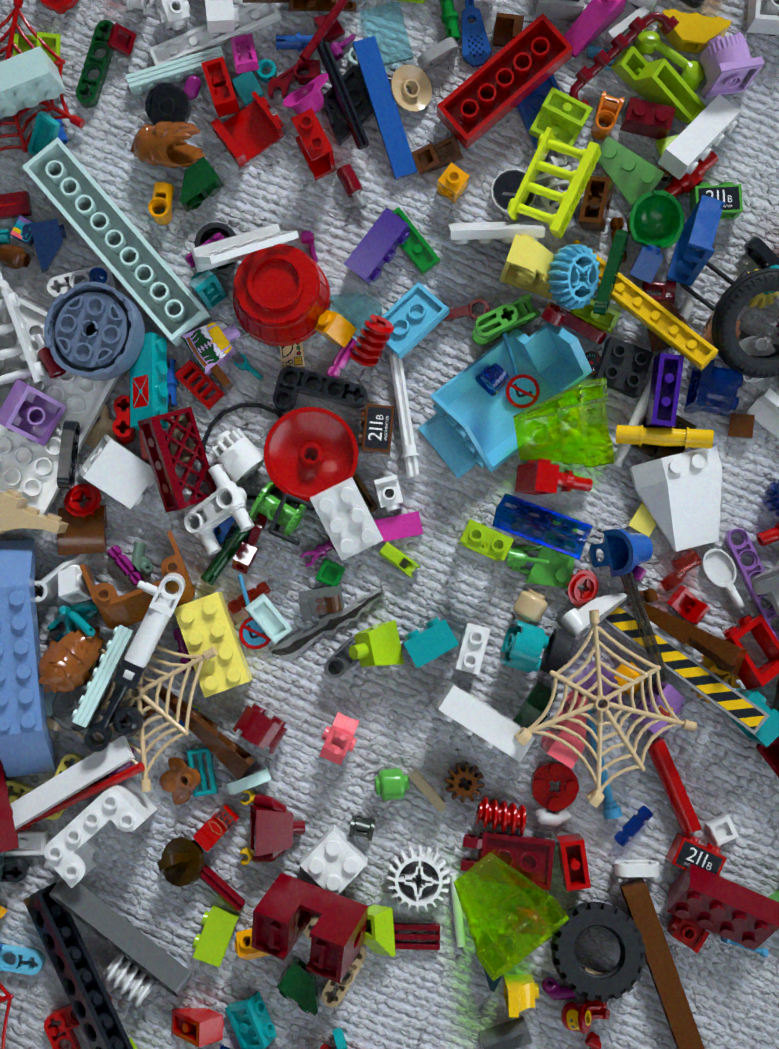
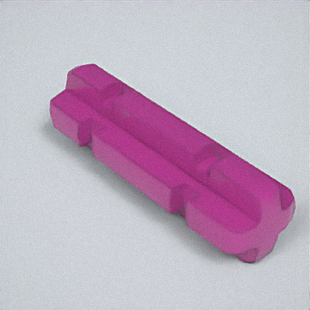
[326,337,358,378]

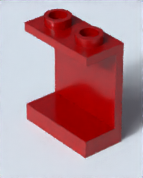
[210,91,284,167]
[291,108,336,181]

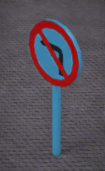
[503,332,540,409]
[238,574,271,649]

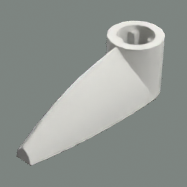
[34,554,87,602]
[560,593,628,640]

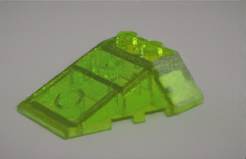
[513,377,615,467]
[453,852,570,981]

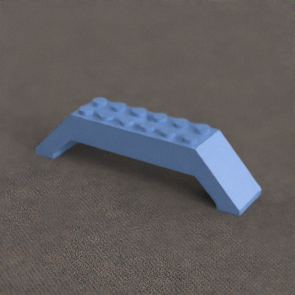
[0,538,57,777]

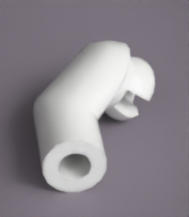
[535,807,572,827]

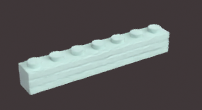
[126,46,227,94]
[72,625,135,728]

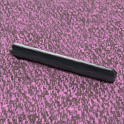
[317,42,369,150]

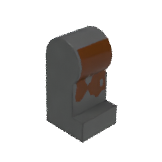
[298,586,345,621]

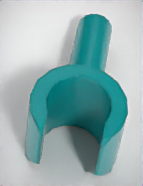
[233,354,264,381]

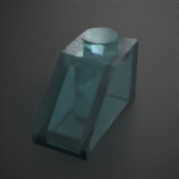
[330,294,382,331]

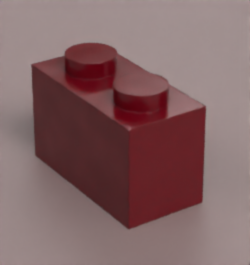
[620,97,676,140]

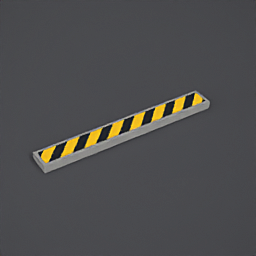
[602,604,770,735]

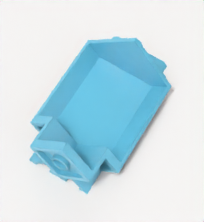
[418,322,593,479]

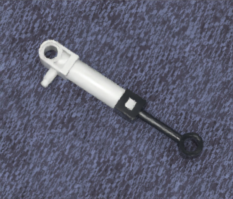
[84,573,186,752]

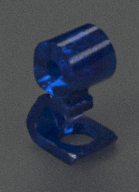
[475,363,509,396]

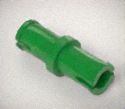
[439,0,461,41]

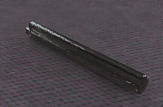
[620,571,669,682]

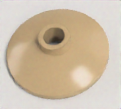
[390,64,432,112]

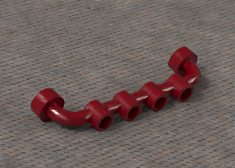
[569,12,680,106]

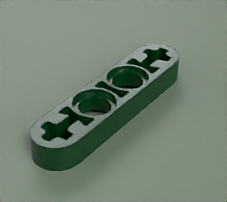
[76,20,114,108]
[593,229,629,316]

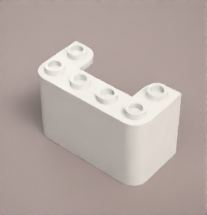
[44,779,157,888]

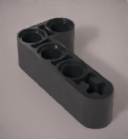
[273,366,368,413]

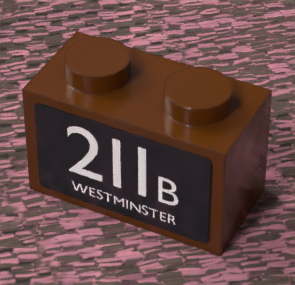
[358,404,394,455]

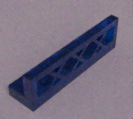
[492,493,593,560]

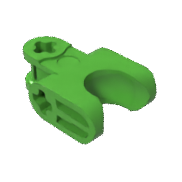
[472,294,541,346]

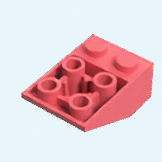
[540,690,588,769]

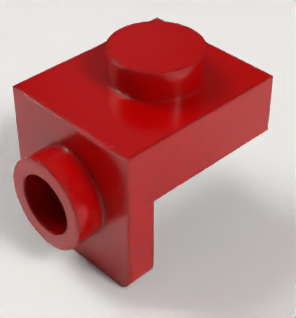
[666,585,710,625]

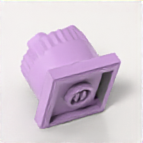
[700,32,764,98]

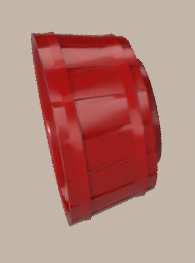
[233,244,331,347]

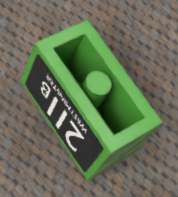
[689,182,743,220]

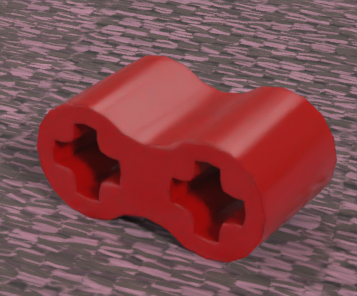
[112,395,136,444]

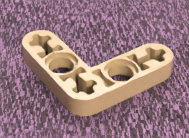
[304,916,366,1007]

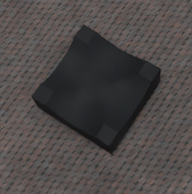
[591,336,654,399]

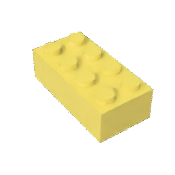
[174,592,253,698]

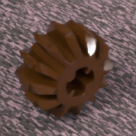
[444,762,485,803]

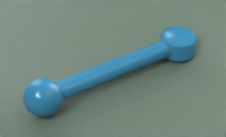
[721,936,769,958]

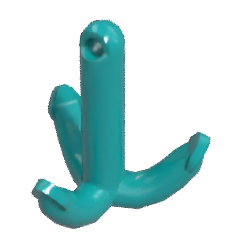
[58,603,97,637]

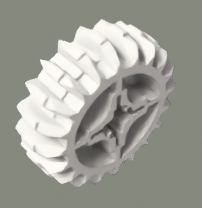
[386,845,451,912]

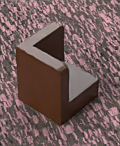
[492,13,524,47]

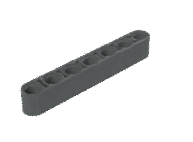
[49,878,193,997]

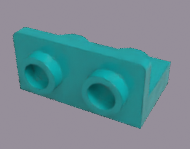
[225,992,277,1049]

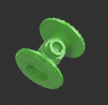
[248,481,307,542]

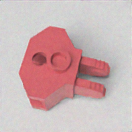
[319,711,360,765]

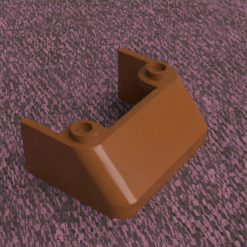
[79,531,195,630]

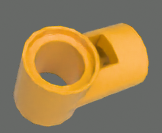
[148,182,174,225]

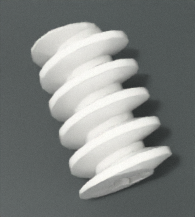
[101,954,153,1008]

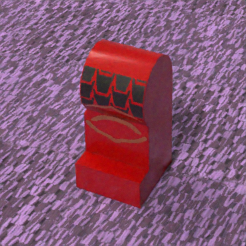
[192,804,239,852]

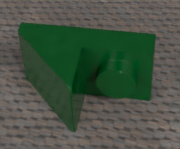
[513,681,558,728]

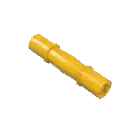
[616,425,714,449]

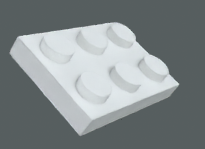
[310,477,383,561]

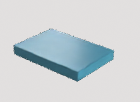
[381,282,451,360]

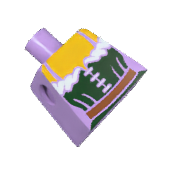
[181,322,241,377]

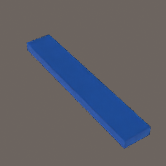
[352,36,417,180]

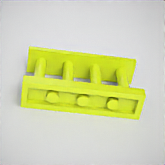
[507,127,601,239]

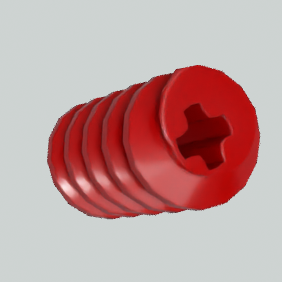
[349,314,394,367]
[475,796,527,836]

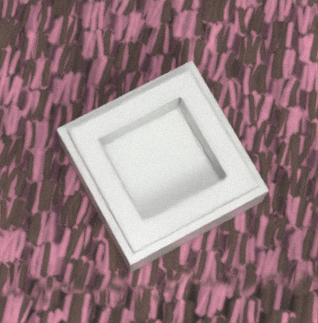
[705,814,739,847]

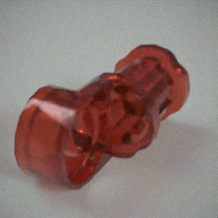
[660,548,703,592]

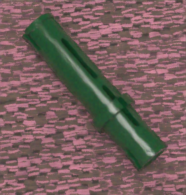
[200,525,252,586]

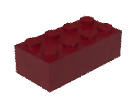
[667,864,779,950]

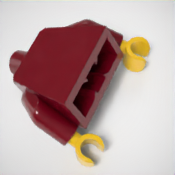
[239,789,305,865]

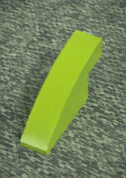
[610,46,706,124]

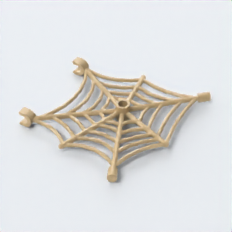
[514,610,697,808]
[47,628,218,792]

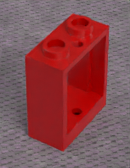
[722,614,779,690]

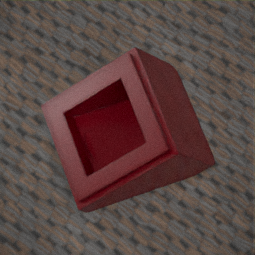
[314,14,345,43]

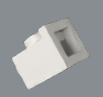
[374,475,403,512]
[58,565,92,605]

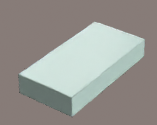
[245,593,293,644]

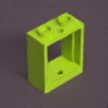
[457,519,514,562]

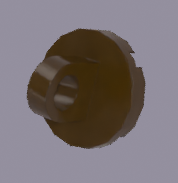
[157,837,205,887]

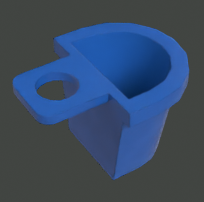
[589,529,653,577]

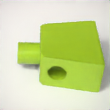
[349,620,405,667]

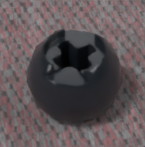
[112,706,144,737]

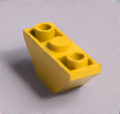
[657,9,731,54]

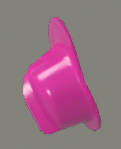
[283,73,328,114]

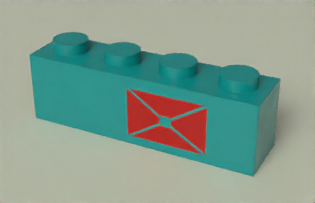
[130,332,168,430]

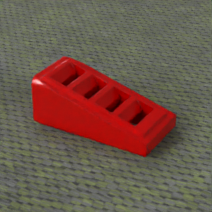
[174,359,225,410]

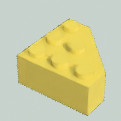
[499,234,556,301]

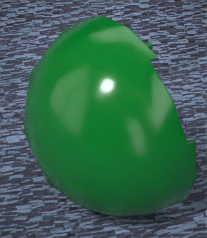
[627,190,684,249]

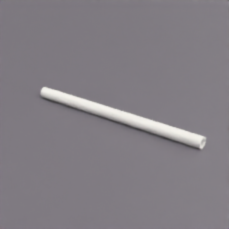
[611,298,696,468]

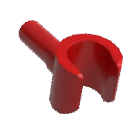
[585,1032,601,1049]

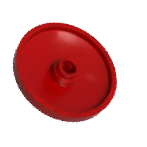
[264,407,358,501]

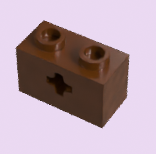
[578,176,614,232]

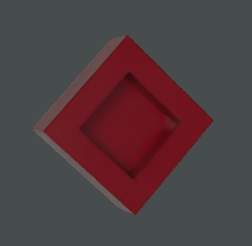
[107,23,137,57]

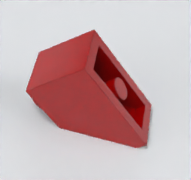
[171,1008,224,1048]

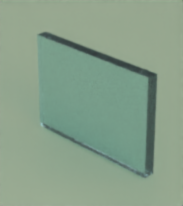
[360,2,413,66]

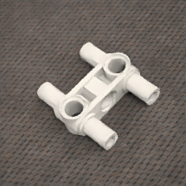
[182,464,255,555]

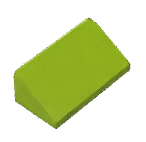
[571,297,622,333]

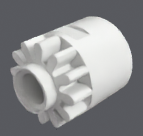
[209,428,265,485]

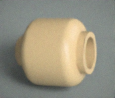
[513,588,548,624]

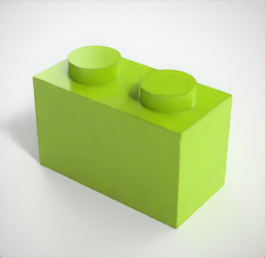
[192,905,240,967]

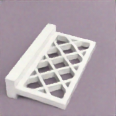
[191,224,299,272]

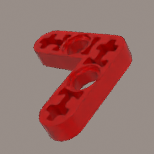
[44,992,112,1049]

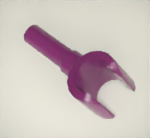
[330,34,356,61]
[301,231,318,263]
[626,566,646,581]

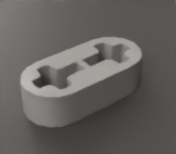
[417,37,459,72]

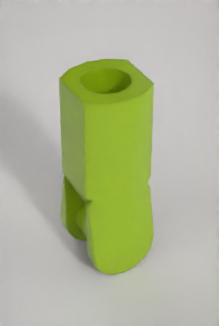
[378,542,421,578]

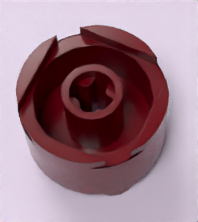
[232,703,288,754]

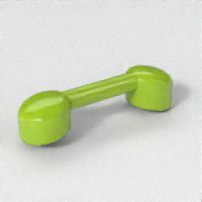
[634,30,705,91]

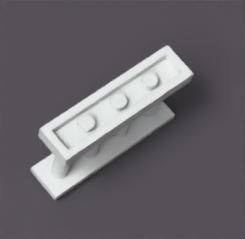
[0,289,45,387]

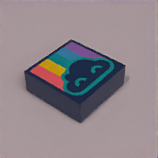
[9,214,35,247]

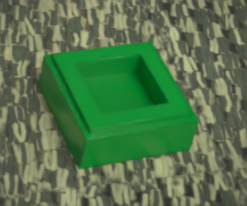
[315,559,346,587]

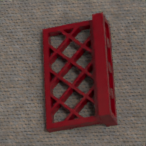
[137,407,217,513]

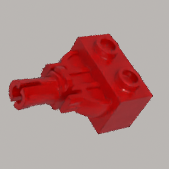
[515,458,593,496]

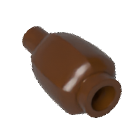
[0,244,31,269]

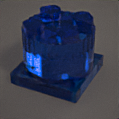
[684,360,744,416]

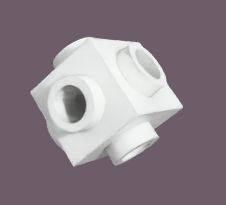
[155,0,191,30]

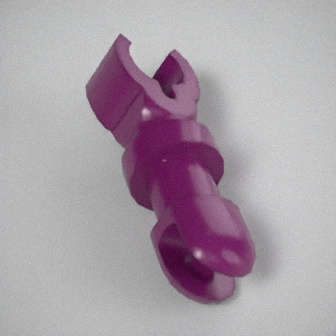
[300,538,335,566]
[173,628,195,674]

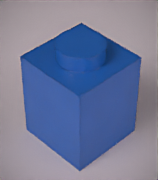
[629,244,664,284]

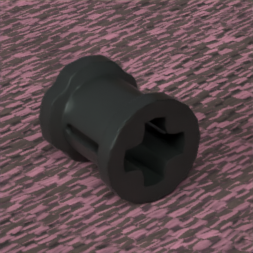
[348,815,375,841]

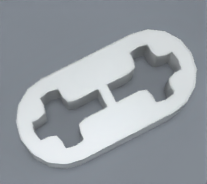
[615,860,660,877]

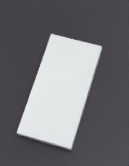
[448,221,545,244]

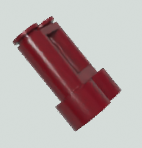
[642,280,676,304]

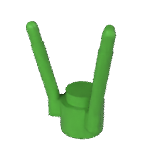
[506,545,550,575]

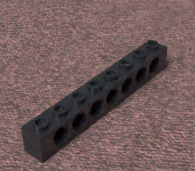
[23,882,133,1049]

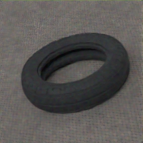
[711,268,779,378]

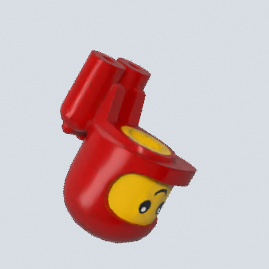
[561,998,610,1034]

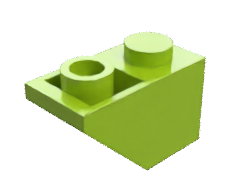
[364,904,396,957]

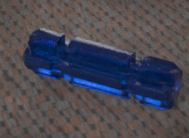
[614,806,653,847]

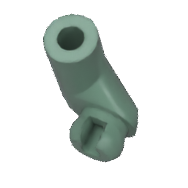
[131,542,153,575]

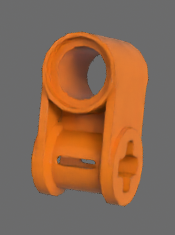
[591,91,625,140]

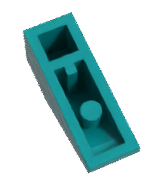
[188,270,227,310]

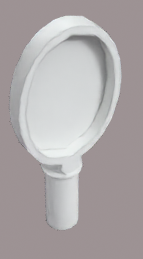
[702,548,745,610]

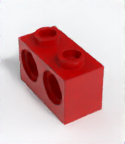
[201,56,240,118]

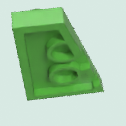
[598,136,665,205]
[524,516,579,588]

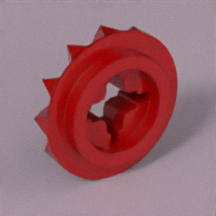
[64,484,102,518]
[565,569,599,607]

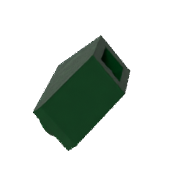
[180,156,223,212]
[276,956,320,1016]

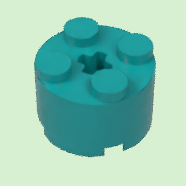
[500,619,549,673]

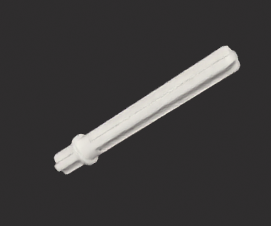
[389,354,419,478]

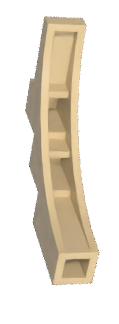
[0,489,68,534]

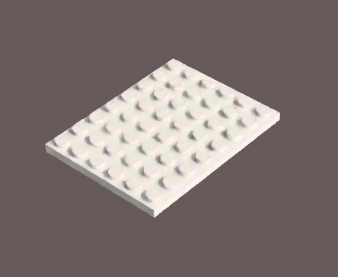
[0,297,119,515]

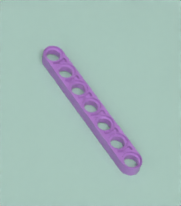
[724,528,779,641]

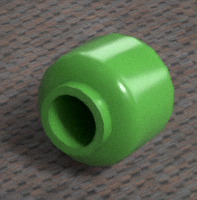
[374,768,410,801]

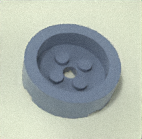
[44,282,145,381]

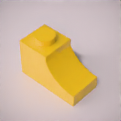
[503,975,539,1018]

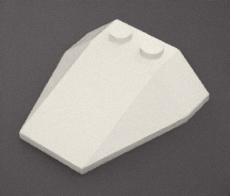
[629,446,722,552]

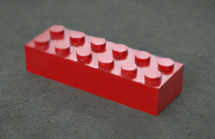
[437,13,573,150]

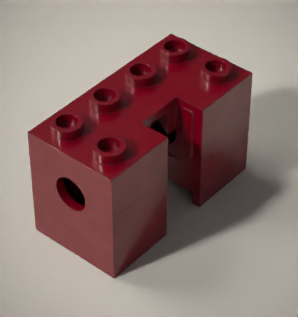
[251,872,369,984]

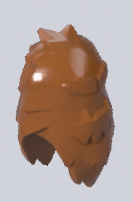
[130,121,206,169]
[38,627,103,693]

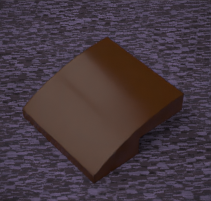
[57,505,108,555]

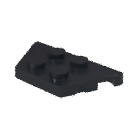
[323,65,391,146]

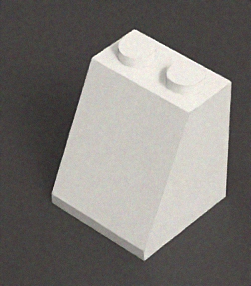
[78,433,156,509]

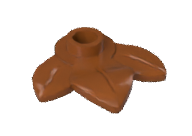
[159,757,201,805]

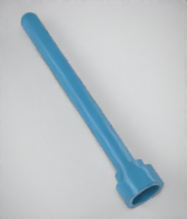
[586,709,622,820]

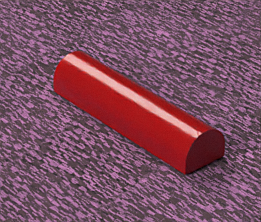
[645,737,702,834]

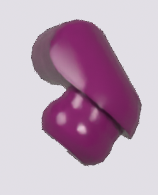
[184,75,201,101]
[542,977,575,1000]

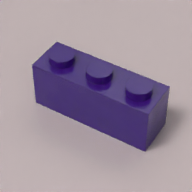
[344,208,411,285]
[645,353,684,428]

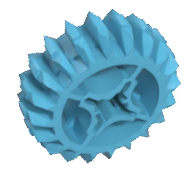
[547,244,601,309]

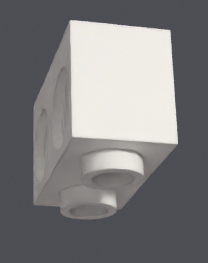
[454,622,491,675]

